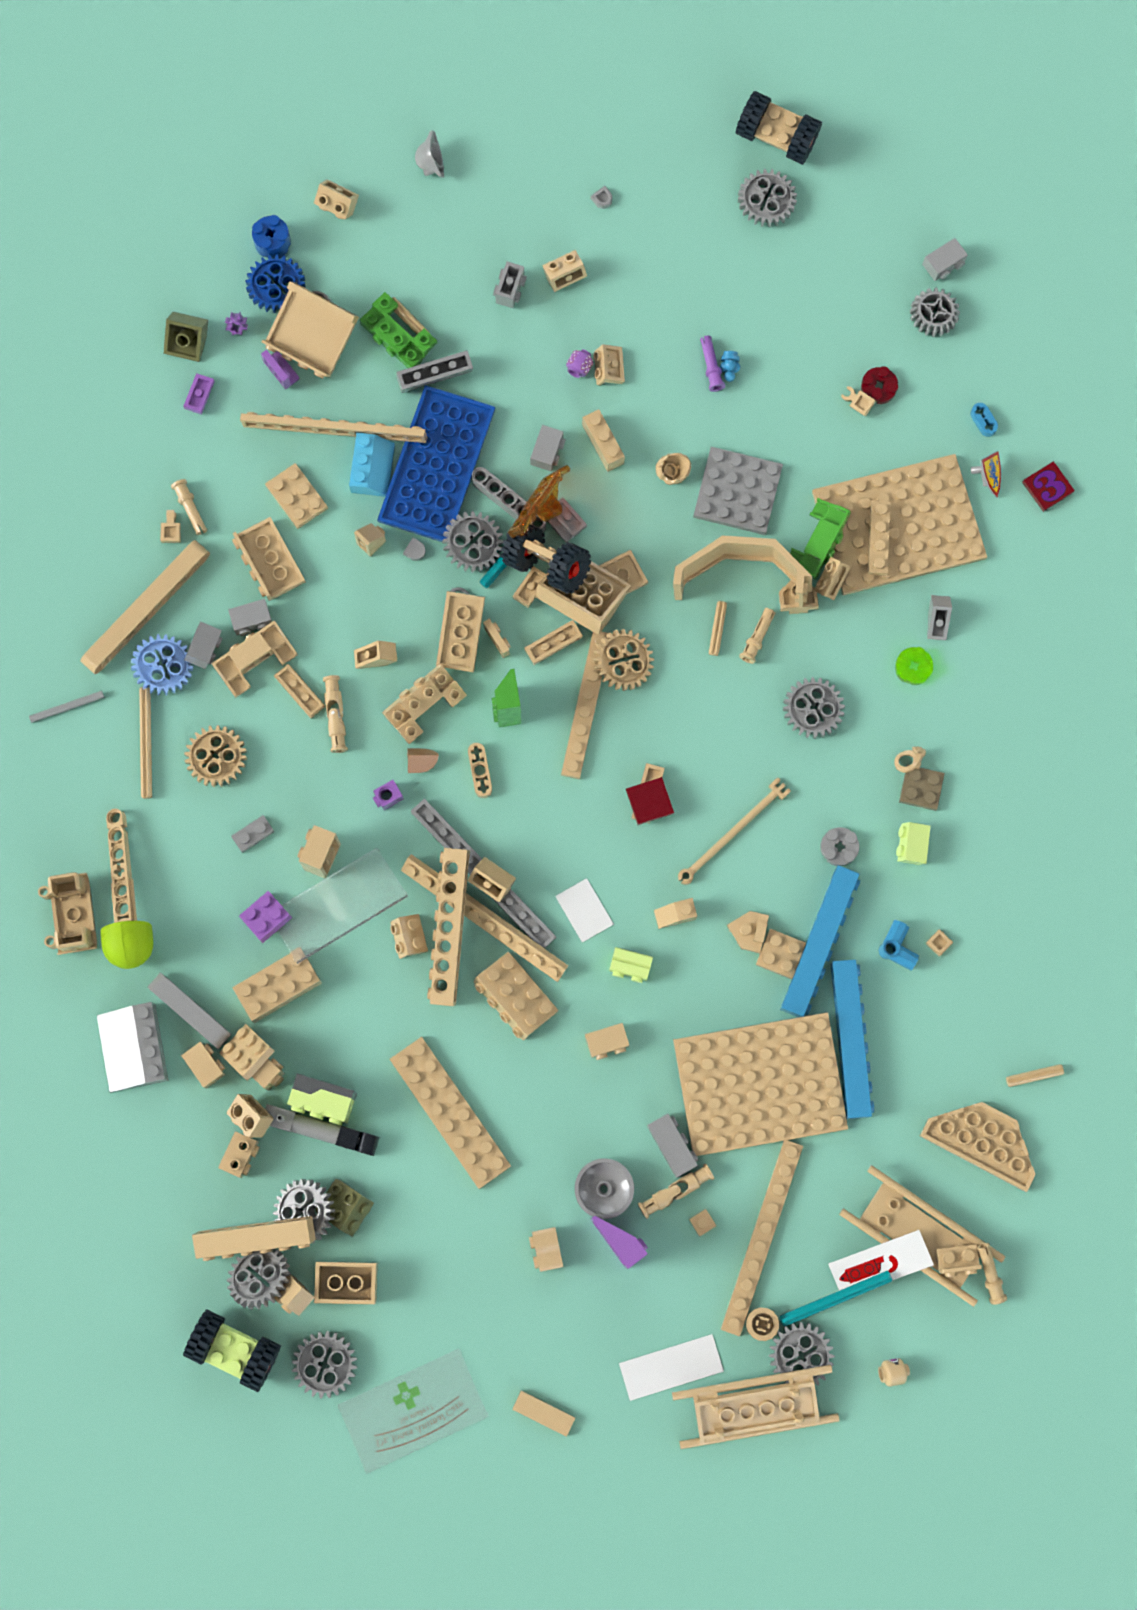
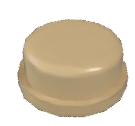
[746,1307,779,1341]

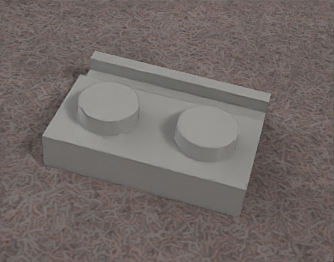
[543,497,587,543]

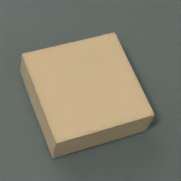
[925,929,953,957]

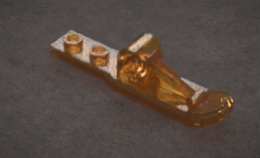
[507,465,570,538]

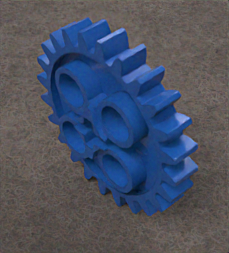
[245,254,306,313]

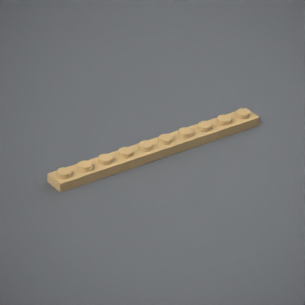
[240,412,427,443]
[401,854,568,982]
[720,1140,803,1337]

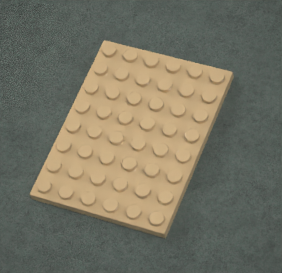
[812,454,987,595]
[673,1012,848,1156]

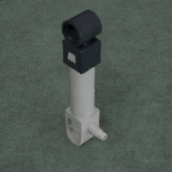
[265,1104,380,1156]

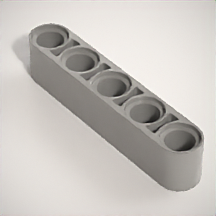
[472,467,546,533]
[147,972,231,1049]

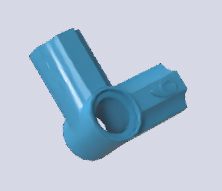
[878,920,919,971]

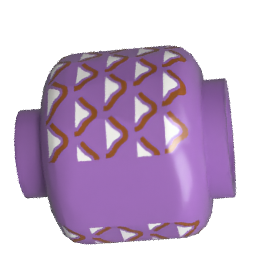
[566,349,593,378]

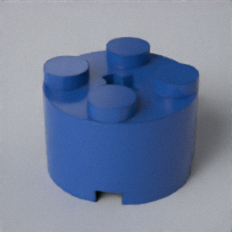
[252,215,291,259]

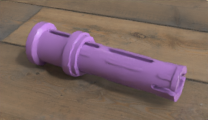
[700,335,725,392]

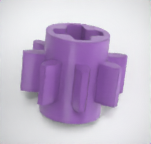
[225,312,248,335]

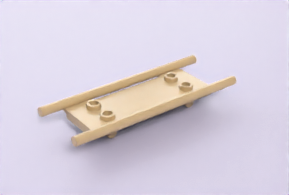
[839,1165,1006,1307]
[672,1365,839,1449]

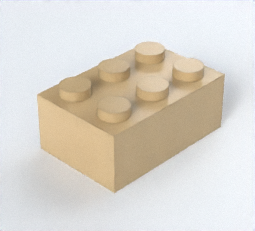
[297,825,341,879]
[314,1262,378,1304]

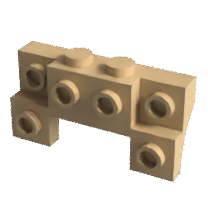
[211,621,298,698]
[382,664,467,744]

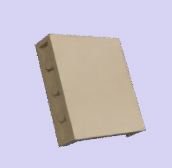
[261,281,359,379]

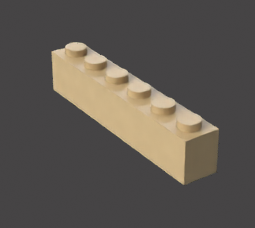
[192,1216,316,1261]

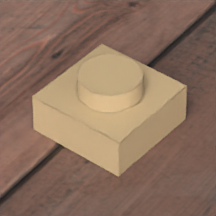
[689,1209,716,1237]

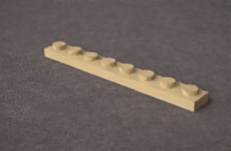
[561,631,608,780]

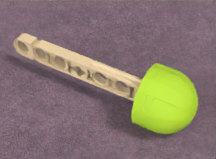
[100,808,154,969]

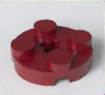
[861,366,898,404]

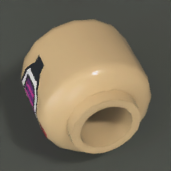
[878,1358,910,1387]

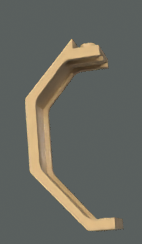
[673,535,812,609]

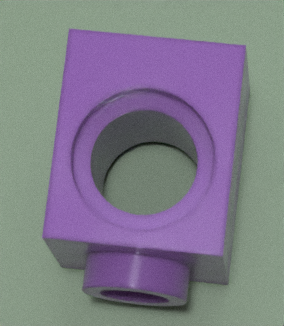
[373,780,404,810]

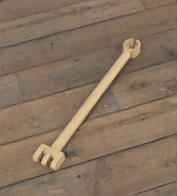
[678,778,791,885]

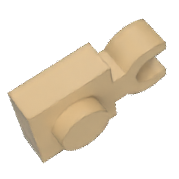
[841,386,876,417]

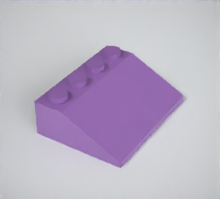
[590,1216,648,1269]

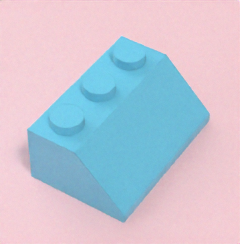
[349,432,395,497]

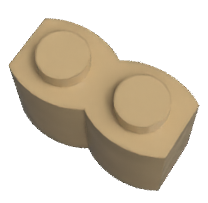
[529,1227,563,1272]

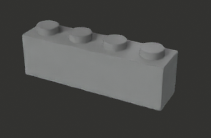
[396,350,473,393]

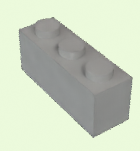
[647,1114,699,1178]

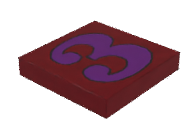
[1022,461,1075,512]

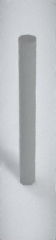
[29,691,105,723]

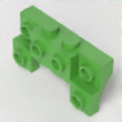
[359,292,437,368]
[790,498,851,580]

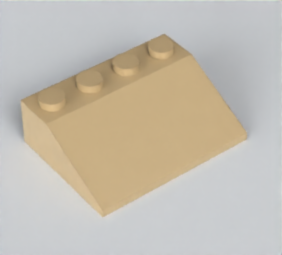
[535,561,631,635]

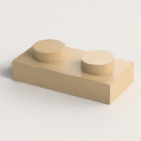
[513,566,546,608]
[483,619,511,658]

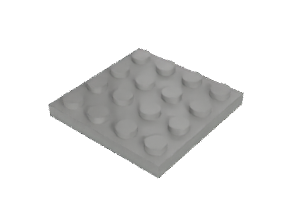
[693,447,783,535]

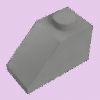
[927,595,952,640]

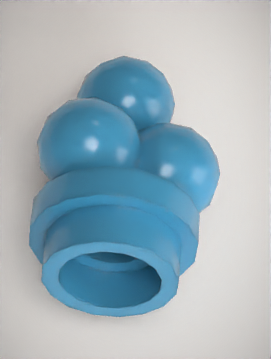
[720,351,741,382]

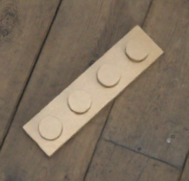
[868,500,891,576]

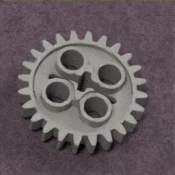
[738,169,797,227]
[442,511,503,573]
[783,677,845,739]
[273,1179,335,1244]
[227,1248,291,1310]
[768,1322,835,1385]
[292,1331,358,1399]

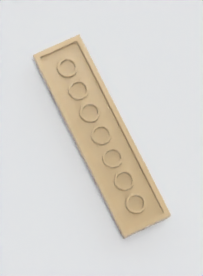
[390,1037,511,1189]

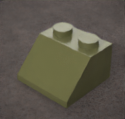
[163,312,208,362]

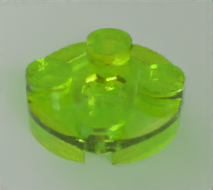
[895,647,933,685]

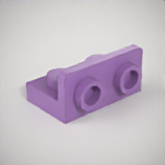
[261,349,299,390]

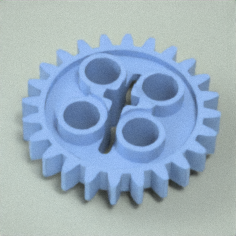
[131,634,193,695]

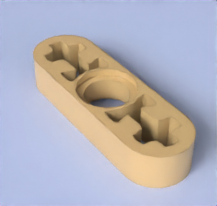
[468,743,492,798]

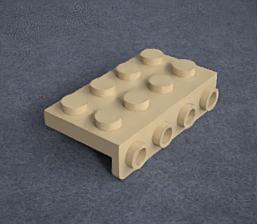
[232,517,306,601]
[474,952,559,1040]

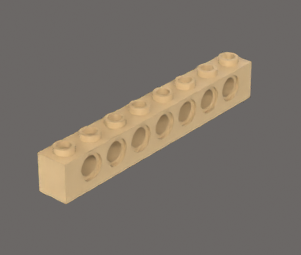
[427,848,470,1006]

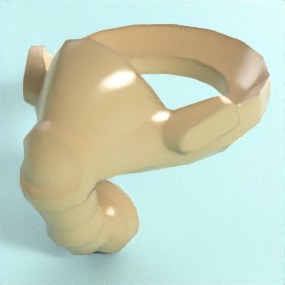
[894,746,926,773]

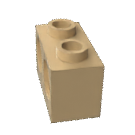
[226,1094,274,1138]

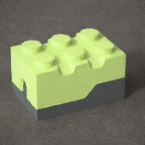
[287,1074,357,1126]

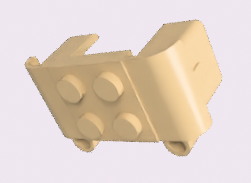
[38,872,97,955]

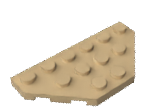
[920,1102,1036,1192]

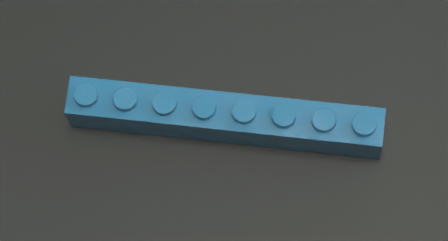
[780,865,861,1017]
[830,960,874,1119]

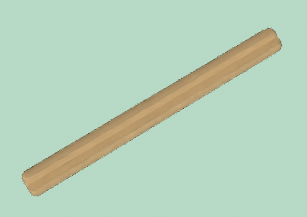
[139,687,152,799]

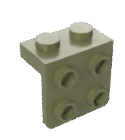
[315,1179,374,1237]

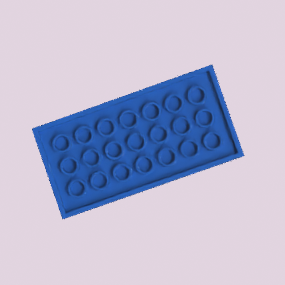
[377,385,495,542]

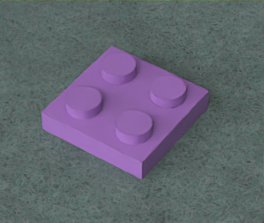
[239,891,292,943]

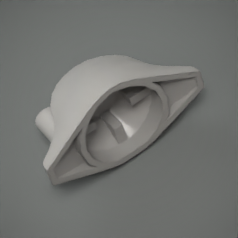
[415,130,444,178]

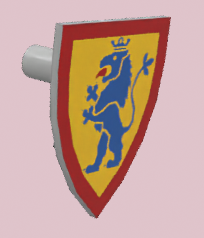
[971,451,1001,498]

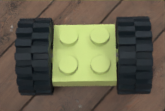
[183,1309,281,1392]

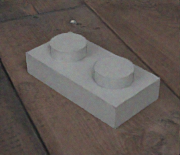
[231,815,274,853]

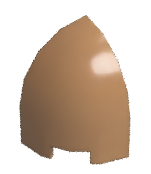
[407,748,439,773]

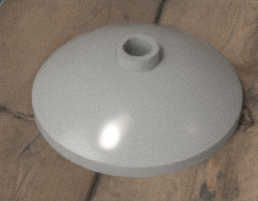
[575,1159,634,1219]

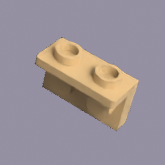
[593,344,625,386]
[936,1244,982,1277]

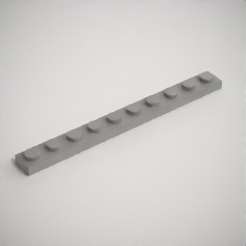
[410,799,556,949]

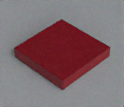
[625,777,674,826]

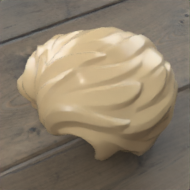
[656,453,691,485]

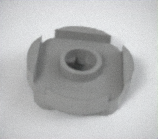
[820,827,859,866]

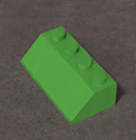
[491,669,521,728]

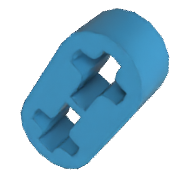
[970,403,998,437]

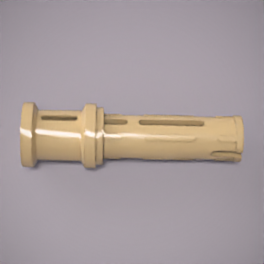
[171,479,208,535]
[739,608,776,664]
[977,1243,1007,1305]

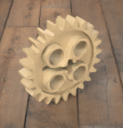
[593,629,654,691]
[184,725,247,787]

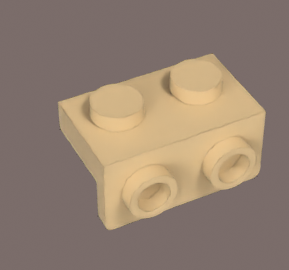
[814,557,851,600]
[390,914,428,959]

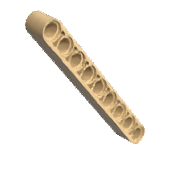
[80,540,210,674]

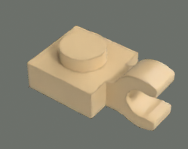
[160,510,181,543]

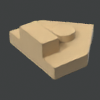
[779,580,819,614]
[727,911,769,954]

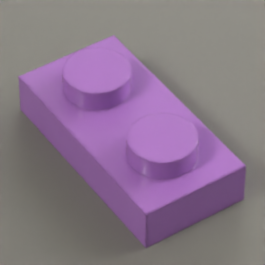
[183,373,215,415]

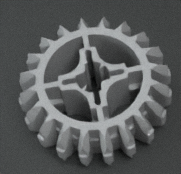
[910,287,960,337]

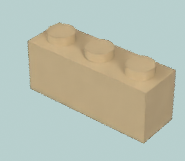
[582,409,625,472]

